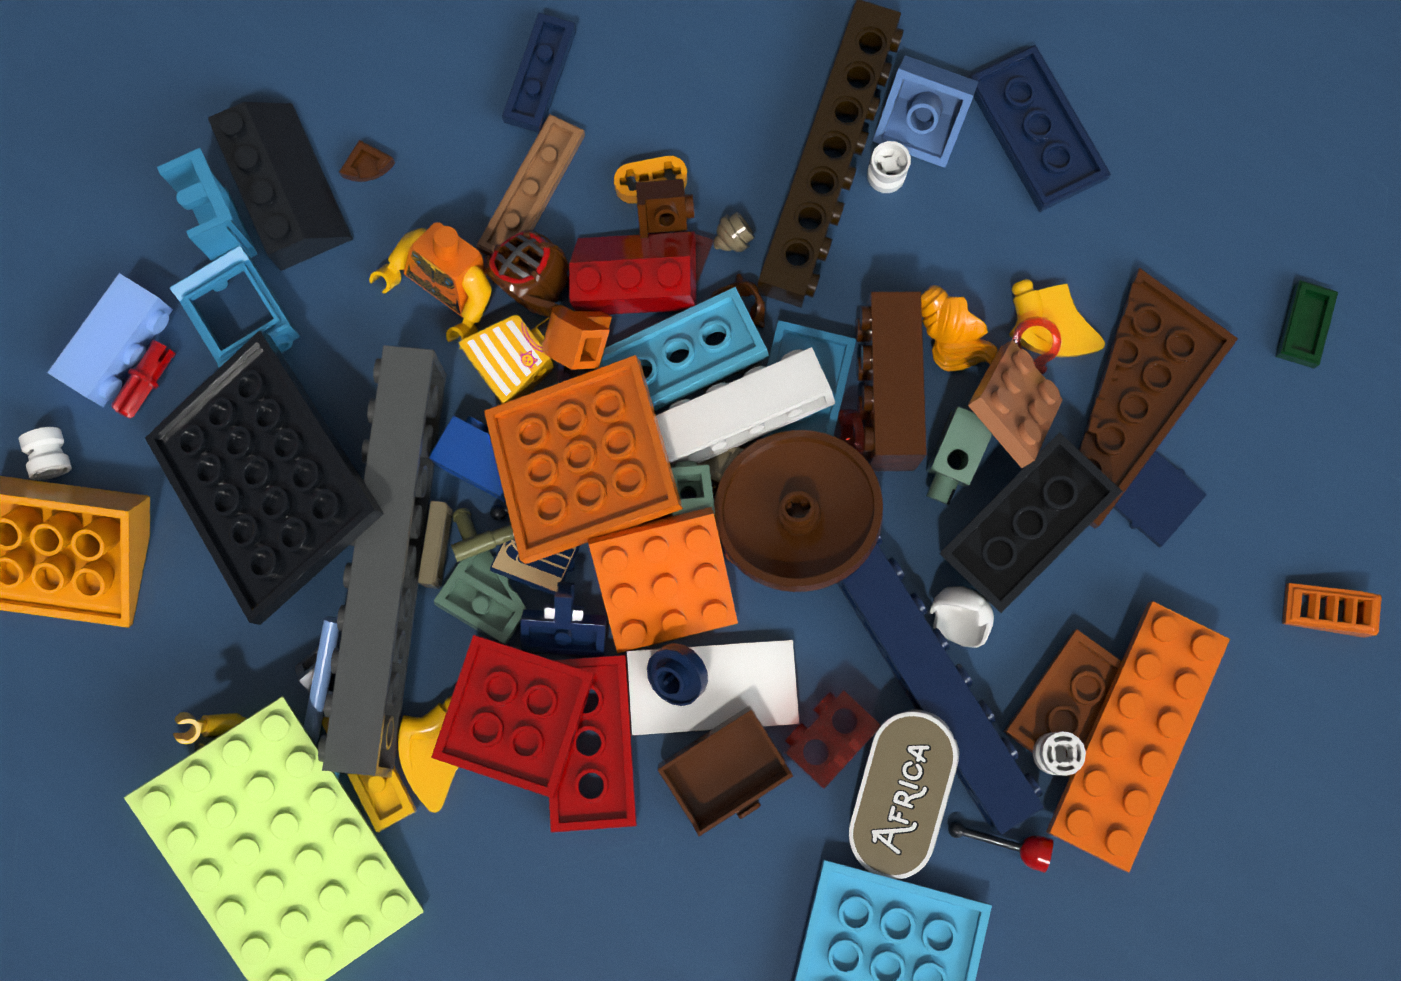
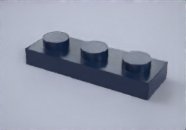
[502,12,576,133]

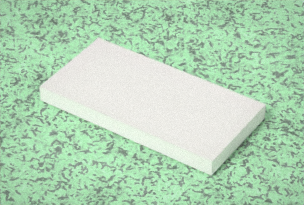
[627,640,799,736]

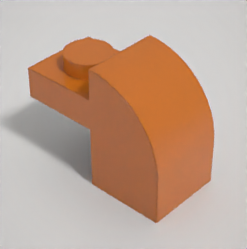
[541,305,612,370]

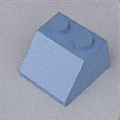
[872,55,978,168]

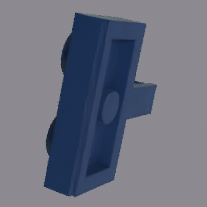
[521,582,606,657]

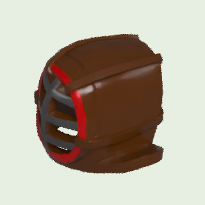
[483,230,569,317]

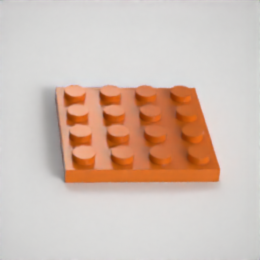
[484,355,683,564]

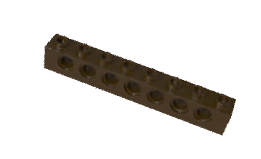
[757,0,904,308]

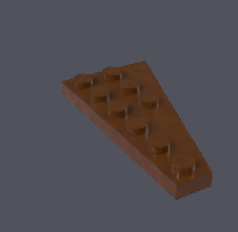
[1079,268,1238,529]

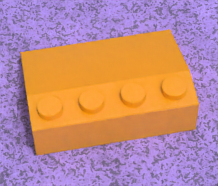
[0,476,150,628]

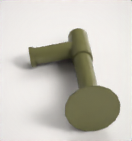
[451,508,515,562]

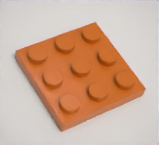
[588,507,738,653]

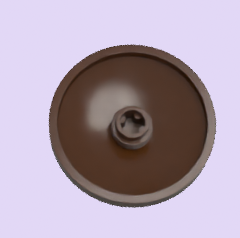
[714,430,883,592]

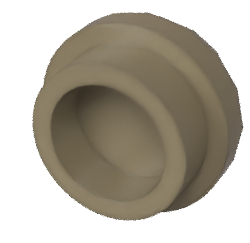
[713,212,755,252]

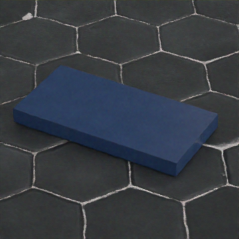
[967,45,1111,213]

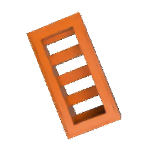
[1282,583,1382,638]

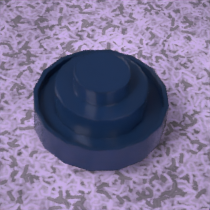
[647,643,708,706]

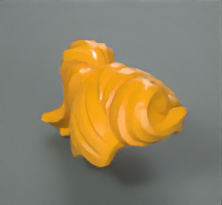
[921,285,998,372]

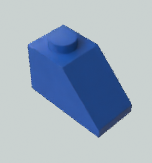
[429,415,506,503]

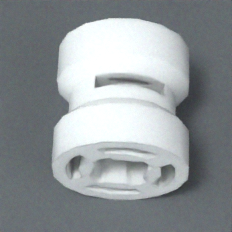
[867,141,911,193]
[18,427,72,480]
[1033,731,1086,776]

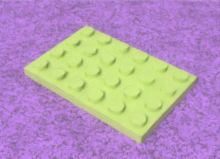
[124,696,424,981]

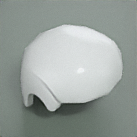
[929,586,994,648]

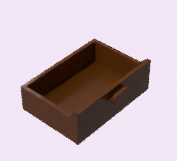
[657,705,793,836]

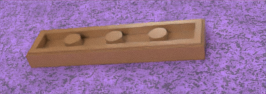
[476,114,585,256]

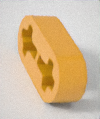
[614,156,687,203]

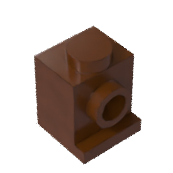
[636,179,694,238]

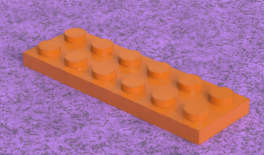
[1046,601,1230,873]

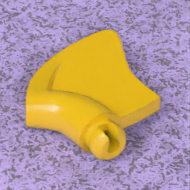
[1009,279,1105,357]
[398,696,459,813]

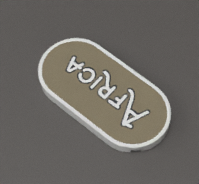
[849,710,959,879]

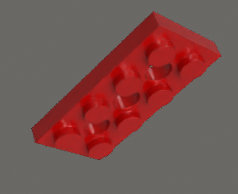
[549,655,637,833]

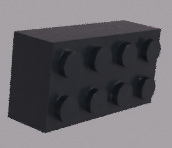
[939,432,1123,613]

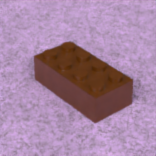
[855,292,927,471]

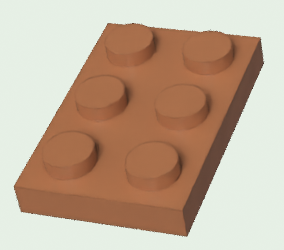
[968,339,1063,468]

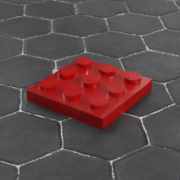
[431,635,595,798]

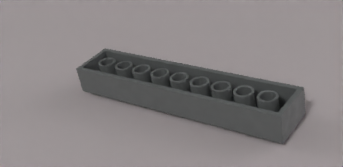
[318,345,447,778]

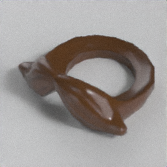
[709,274,765,328]

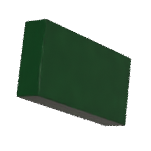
[1275,280,1338,369]

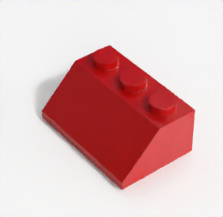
[569,231,697,315]

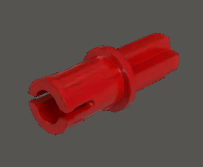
[111,340,176,418]

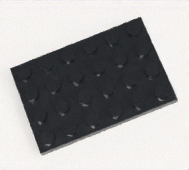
[145,330,384,625]

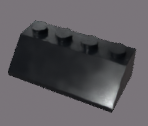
[208,102,353,271]

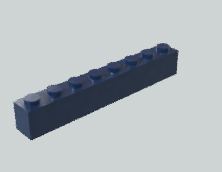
[837,535,1045,835]

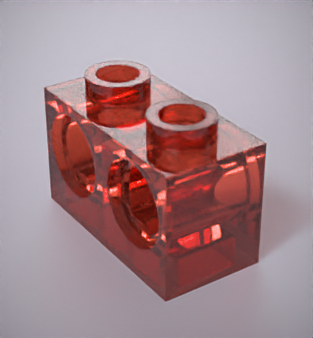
[784,690,881,789]

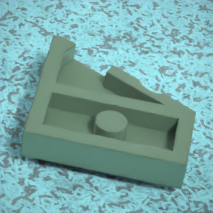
[434,550,527,645]

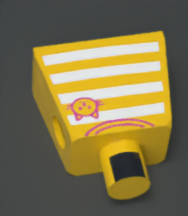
[458,315,554,404]

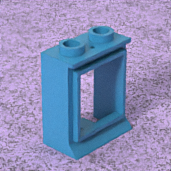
[157,148,258,262]
[169,246,301,368]

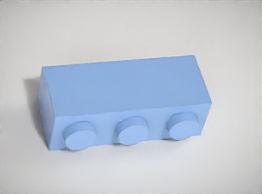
[47,273,173,407]

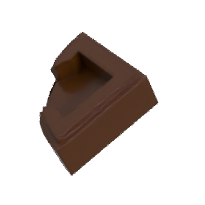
[339,140,395,182]

